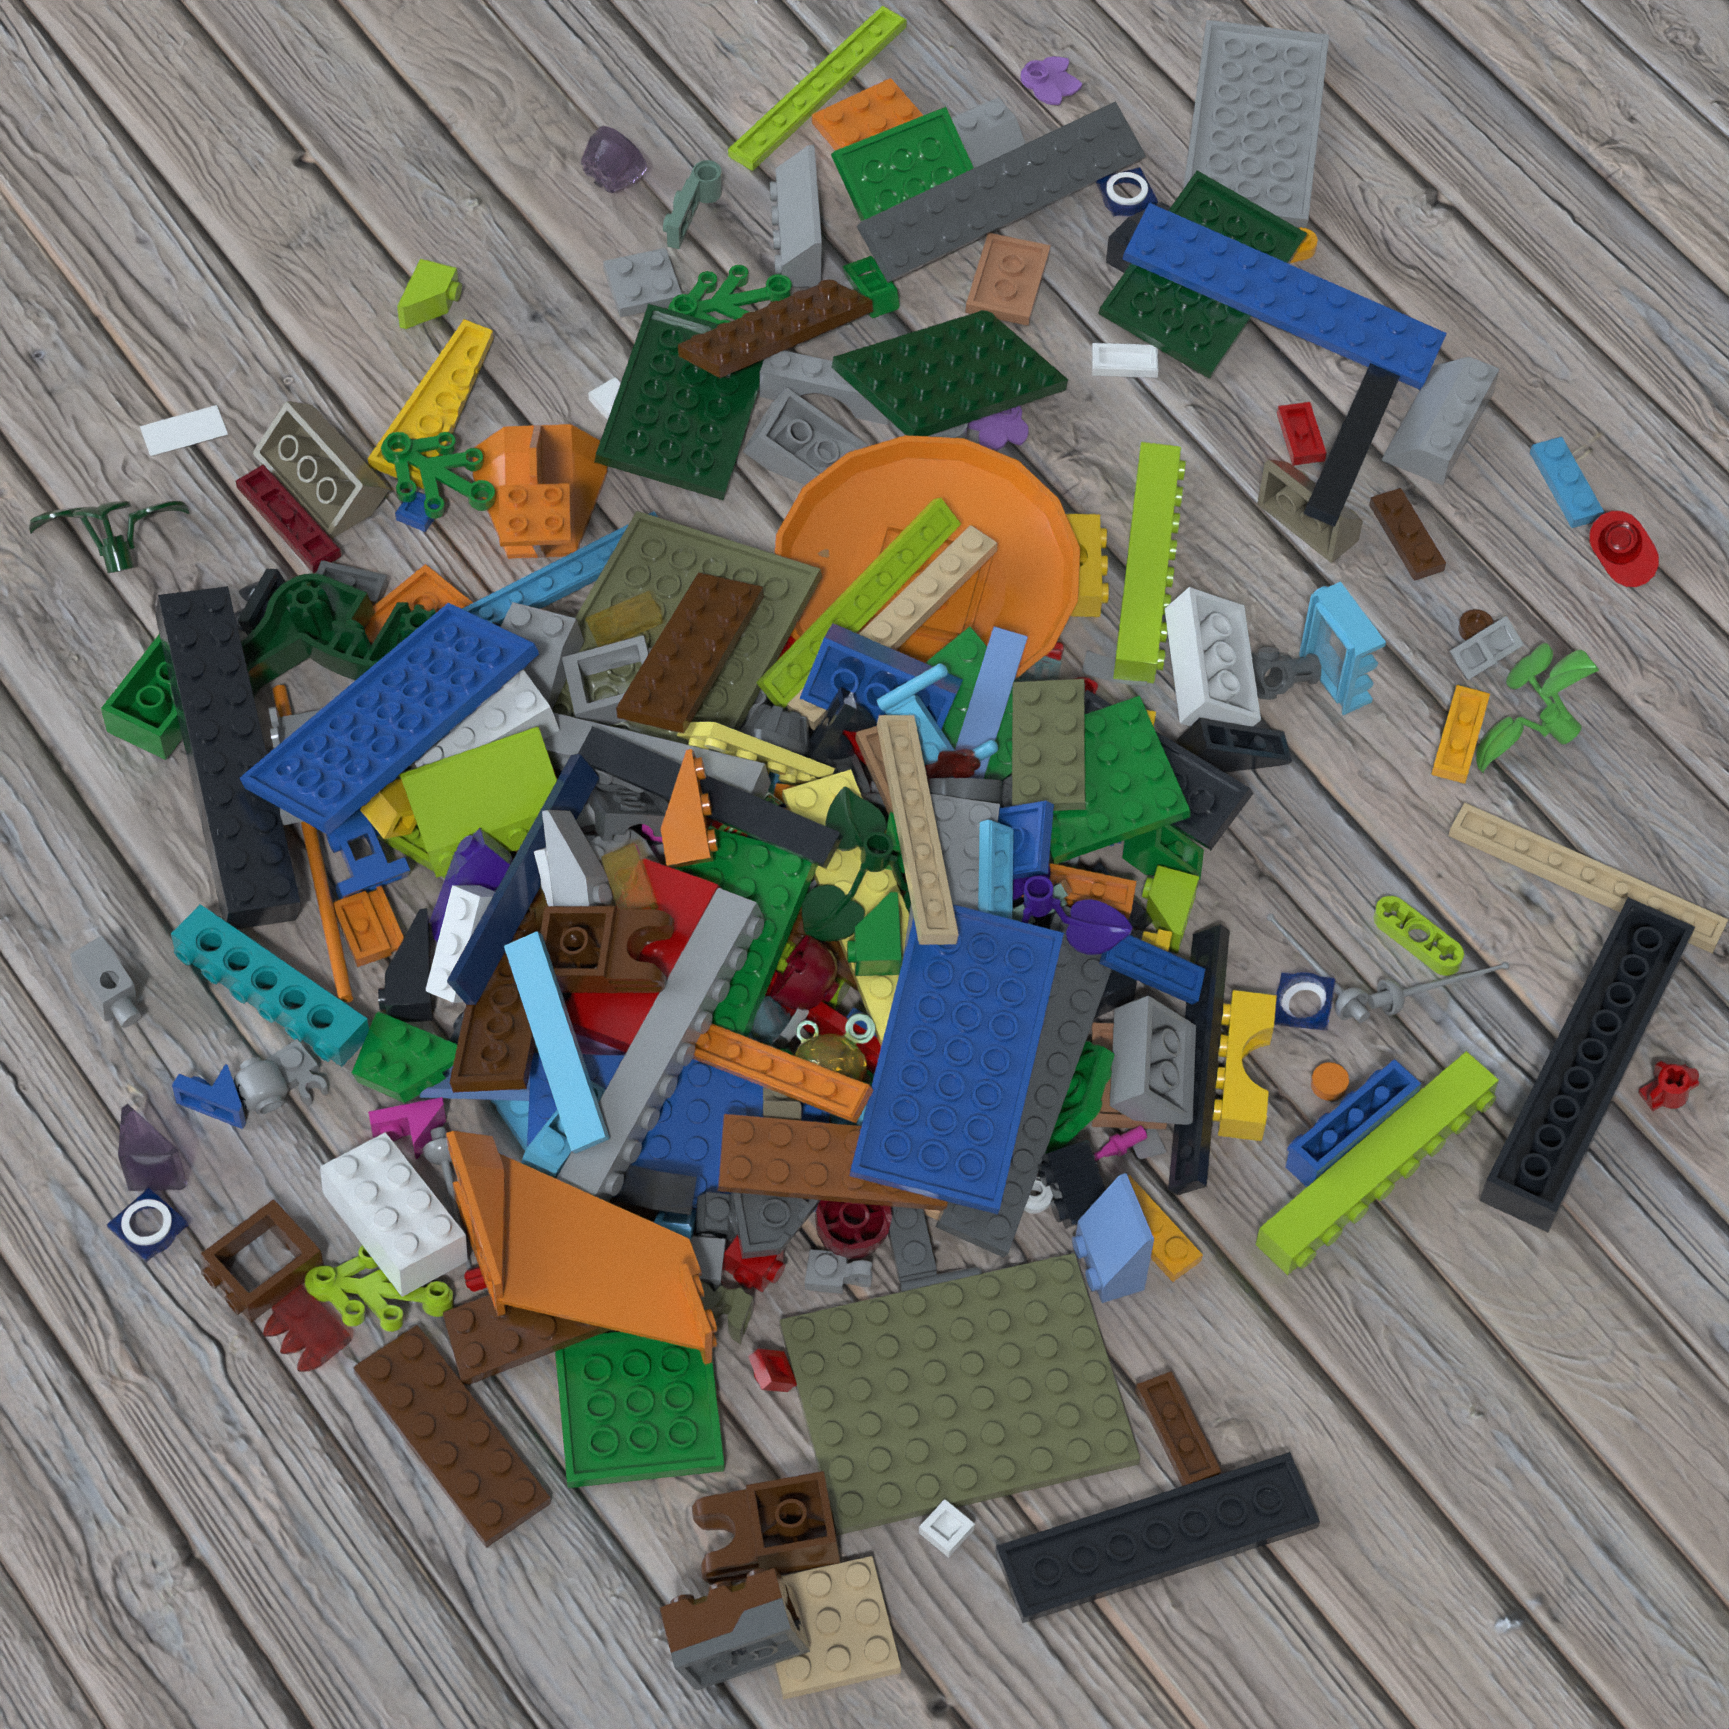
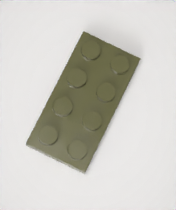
[1012,679,1086,811]

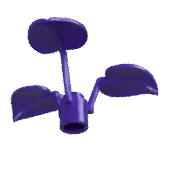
[1013,867,1132,955]

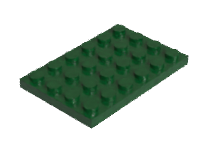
[1098,170,1308,379]
[594,303,764,500]
[831,310,1068,436]

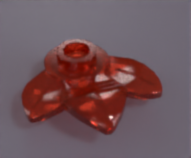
[924,749,981,781]

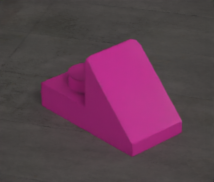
[368,1097,446,1159]

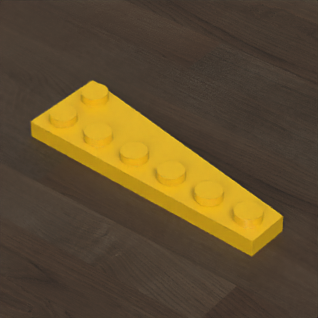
[367,319,494,489]

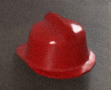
[1590,511,1659,587]

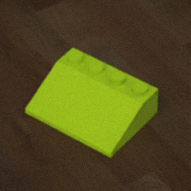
[400,726,557,878]

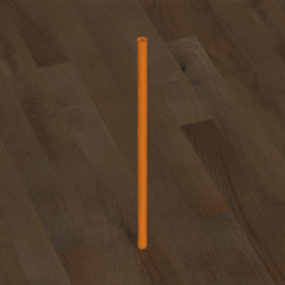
[273,685,353,1004]

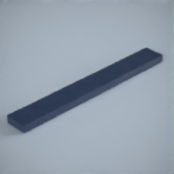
[446,754,599,1005]

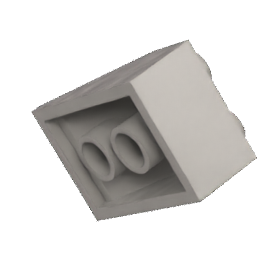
[743,388,868,485]
[501,602,584,709]

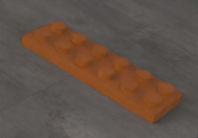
[718,1114,948,1211]

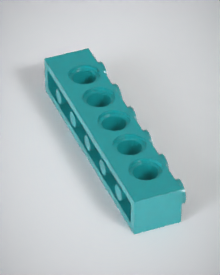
[171,904,369,1067]

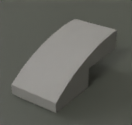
[1449,616,1524,680]

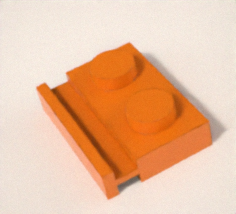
[333,886,404,967]

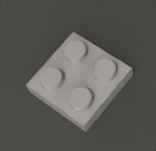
[603,248,682,317]

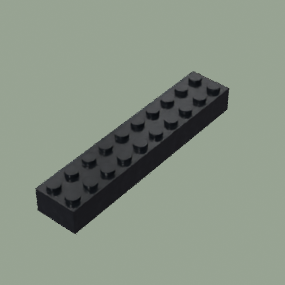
[155,586,301,929]
[1479,897,1695,1233]

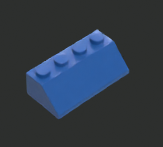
[800,623,963,730]

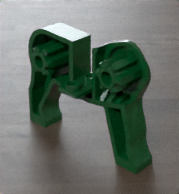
[241,573,437,698]

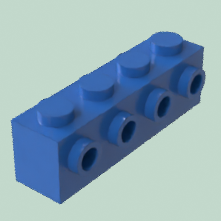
[1285,1059,1422,1187]

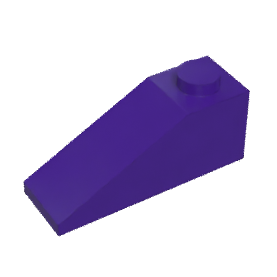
[429,828,513,942]

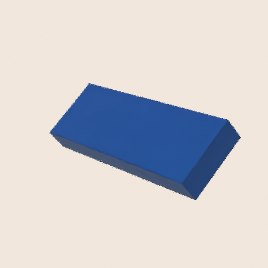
[1099,935,1205,1004]

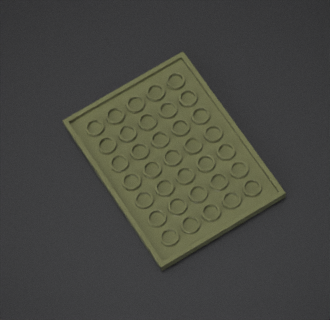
[552,511,822,753]
[779,1253,1140,1536]

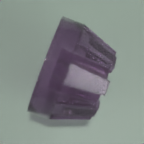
[581,125,648,193]

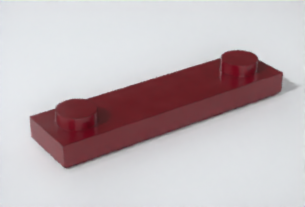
[235,464,342,573]

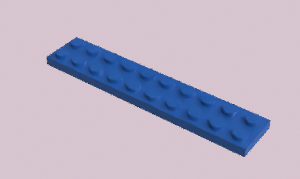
[1122,203,1447,390]

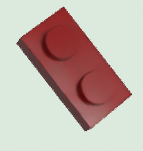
[1277,402,1327,466]

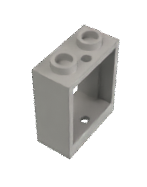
[562,635,653,726]

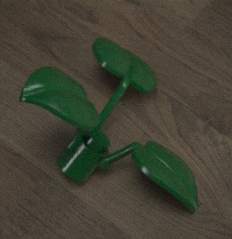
[29,501,189,574]
[801,787,911,941]

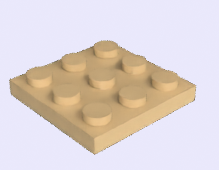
[774,1556,901,1700]

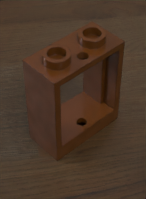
[200,1199,324,1323]

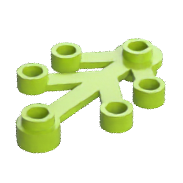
[305,1245,453,1332]

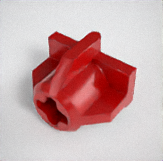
[1638,1061,1699,1112]

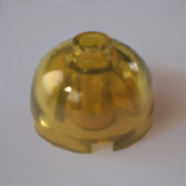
[795,1033,867,1110]

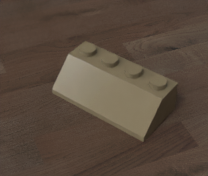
[252,401,389,539]

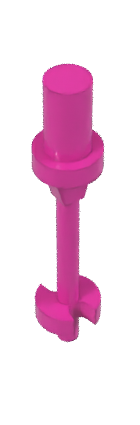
[1093,1125,1147,1161]

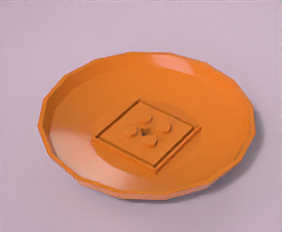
[775,435,1080,679]

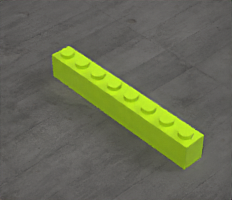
[1113,442,1186,684]
[1255,1051,1499,1275]

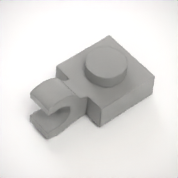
[804,1249,873,1294]

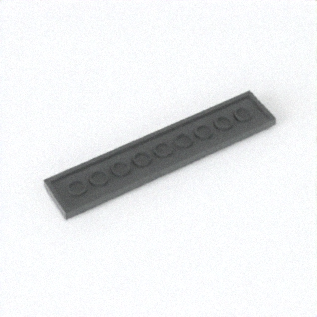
[856,101,1146,283]
[935,906,1112,1258]

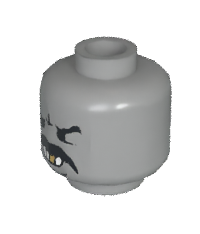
[233,1057,289,1115]

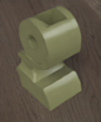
[701,1281,753,1344]

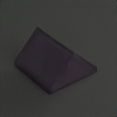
[118,1103,188,1191]

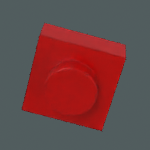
[748,1348,797,1392]

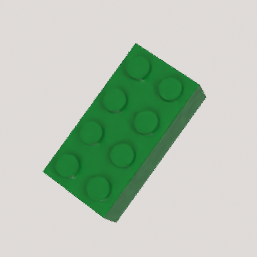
[101,634,182,760]

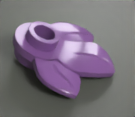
[1020,56,1082,105]
[967,406,1029,451]

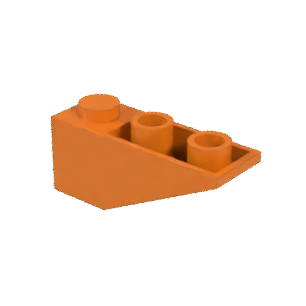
[661,749,718,868]

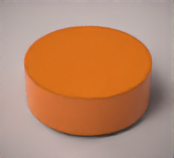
[1311,1062,1349,1101]

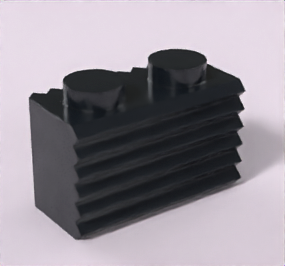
[1038,1140,1106,1229]

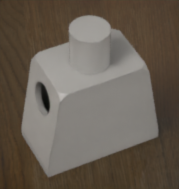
[70,935,141,1028]

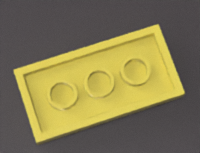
[677,722,835,786]

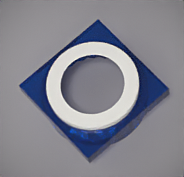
[1096,167,1158,217]
[1274,972,1336,1031]
[107,1188,188,1263]

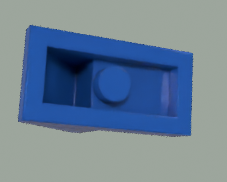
[172,1064,246,1129]

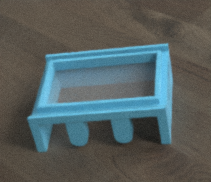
[1299,582,1386,715]

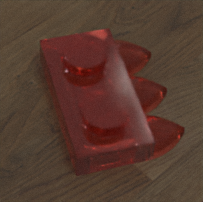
[263,1284,352,1372]

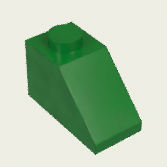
[1122,825,1204,880]
[847,892,902,976]

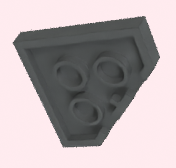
[730,1192,821,1259]

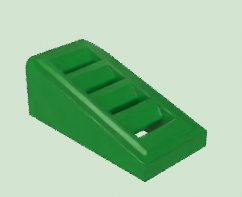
[842,256,900,318]

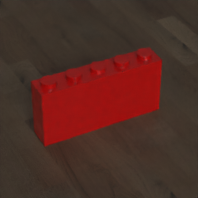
[565,858,720,1052]

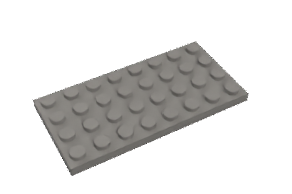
[1183,20,1329,228]

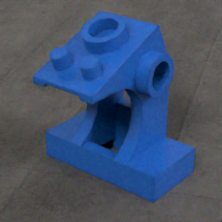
[326,807,410,900]

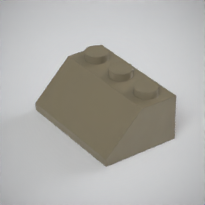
[1257,459,1363,563]

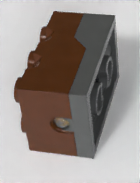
[659,1568,810,1691]

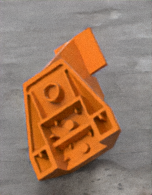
[473,424,607,559]
[446,1131,717,1365]

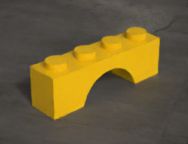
[1213,990,1277,1141]

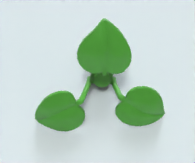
[1476,643,1599,774]

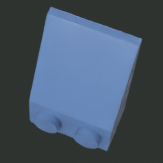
[1072,1173,1154,1303]

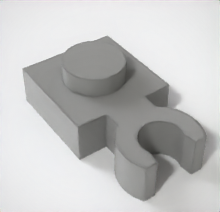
[266,1039,328,1106]

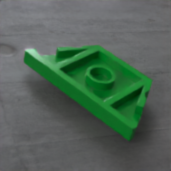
[351,1011,457,1103]
[1044,1041,1115,1155]

